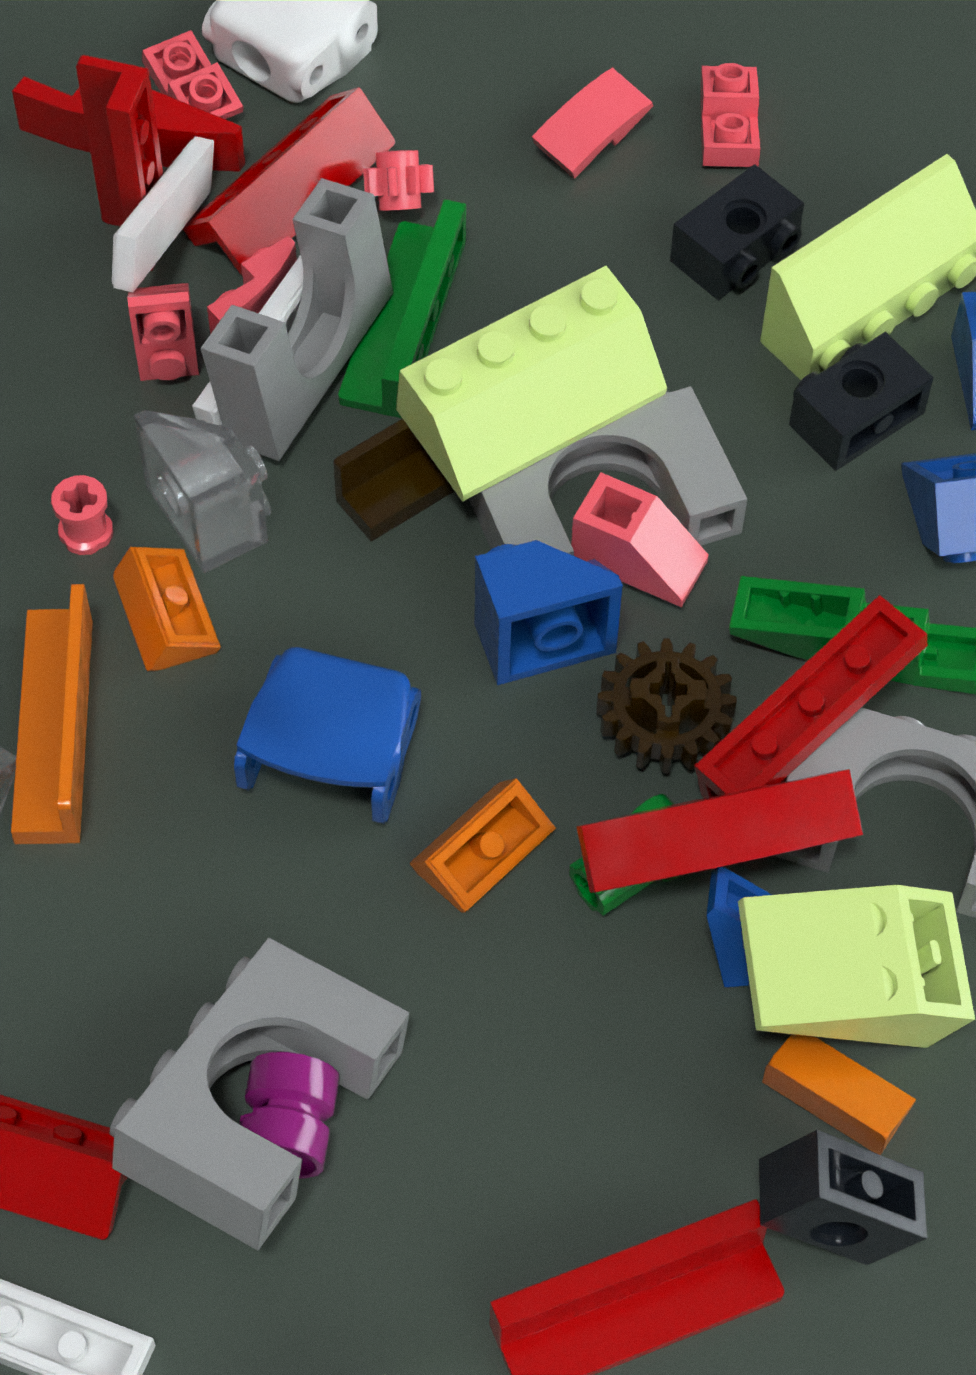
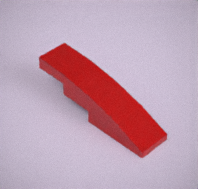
[12,76,245,172]
[576,769,863,893]

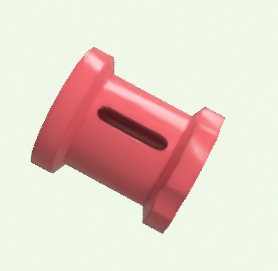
[51,475,113,555]

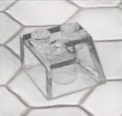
[134,410,271,573]

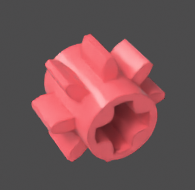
[363,150,434,211]

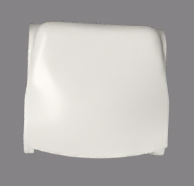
[202,0,378,103]

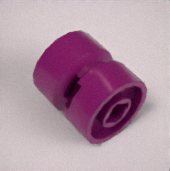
[239,1052,340,1179]

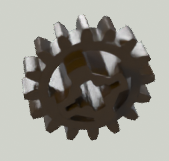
[596,638,737,773]

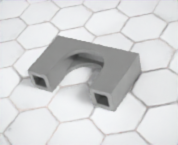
[200,178,393,461]
[469,386,747,556]
[772,707,976,918]
[110,938,410,1251]

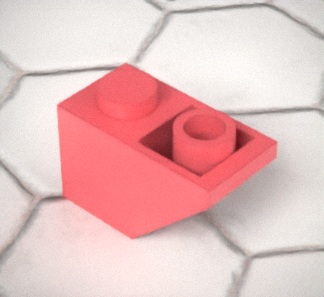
[127,283,199,381]
[571,472,709,608]

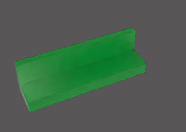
[338,199,466,419]

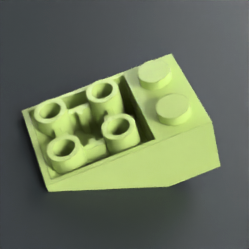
[738,885,975,1048]

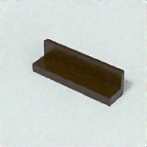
[333,418,455,542]

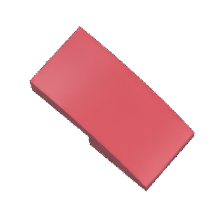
[142,30,243,119]
[701,63,760,167]
[532,67,653,179]
[207,235,297,334]

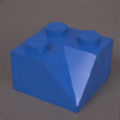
[474,540,623,685]

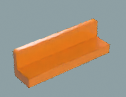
[11,584,93,844]

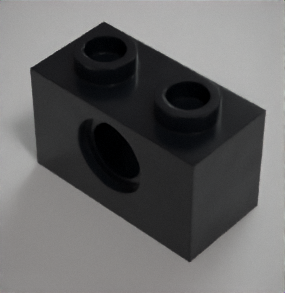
[670,164,804,301]
[789,331,934,471]
[759,1130,927,1265]

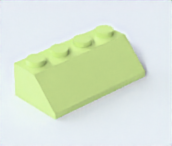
[760,154,976,380]
[396,265,667,502]

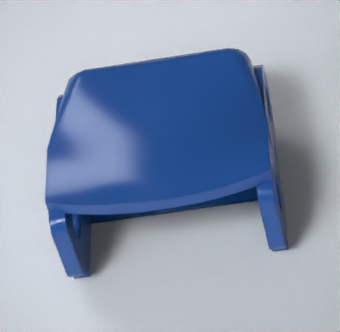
[234,647,421,824]

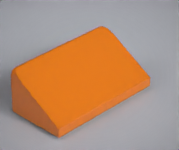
[113,547,221,671]
[410,778,556,913]
[762,1034,916,1155]

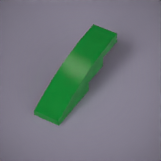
[729,576,976,694]

